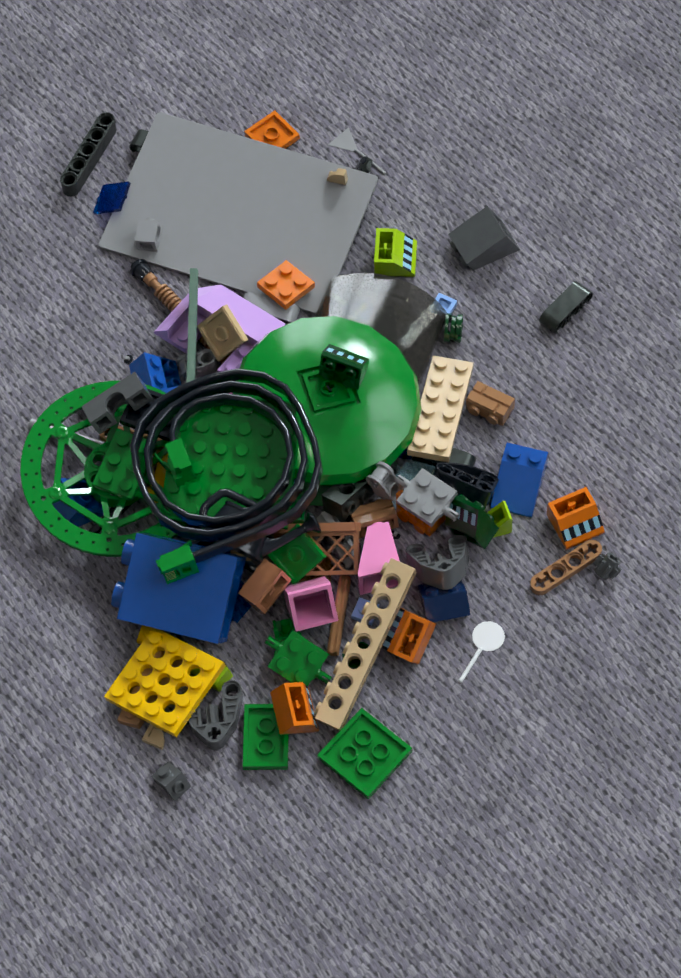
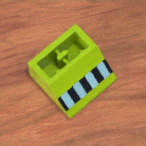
[374,228,417,277]

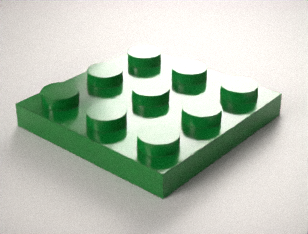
[317,708,413,799]

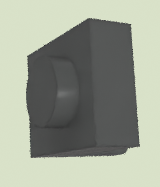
[151,762,191,801]

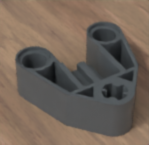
[405,535,469,590]
[178,680,243,750]

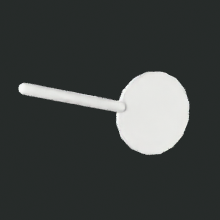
[459,621,505,683]

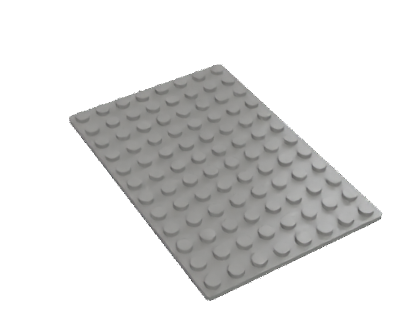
[99,112,378,316]

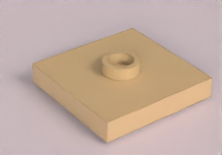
[197,304,248,361]

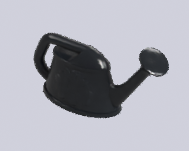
[199,488,321,563]

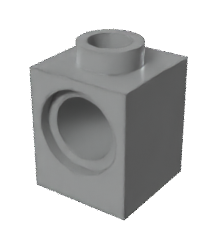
[135,218,161,251]

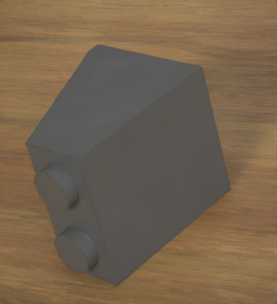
[448,206,520,271]

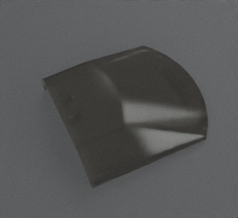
[315,273,447,386]

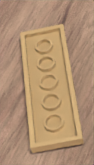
[407,356,474,462]

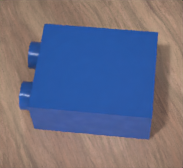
[111,533,246,644]

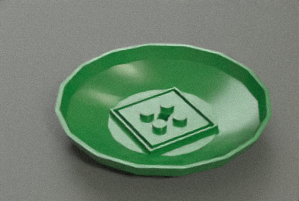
[232,316,422,485]

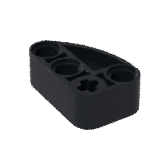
[433,463,499,508]

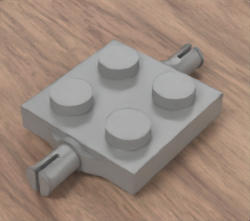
[395,468,459,527]

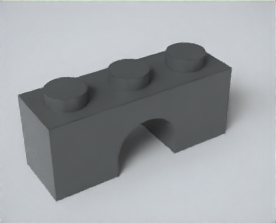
[81,372,153,434]

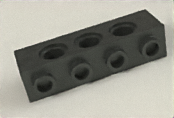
[322,460,398,521]

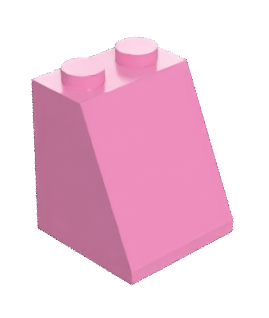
[358,522,400,595]
[283,576,338,632]

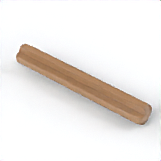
[327,575,351,656]

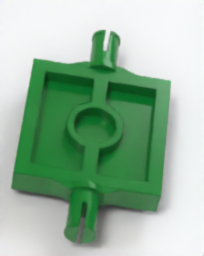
[264,629,332,686]

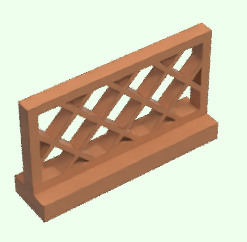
[274,522,361,576]

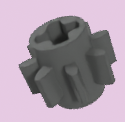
[593,553,622,580]

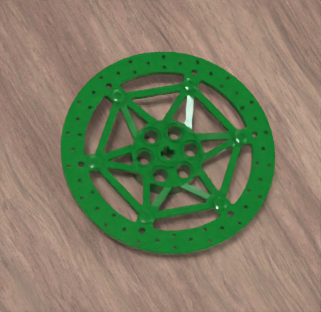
[20,381,189,557]

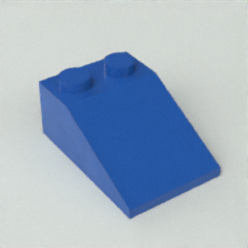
[490,442,548,518]

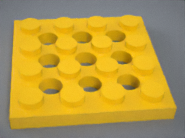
[104,628,226,738]

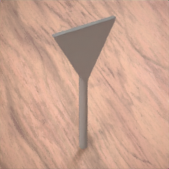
[328,127,386,175]

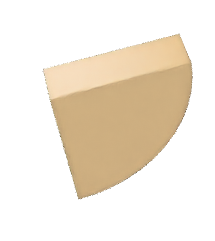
[327,168,348,185]
[142,724,165,750]

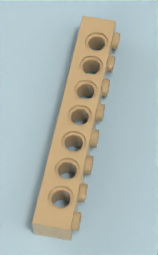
[314,558,417,731]

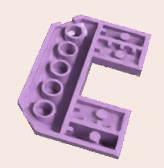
[154,285,286,372]

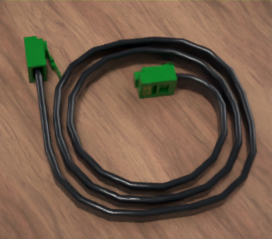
[130,368,323,584]

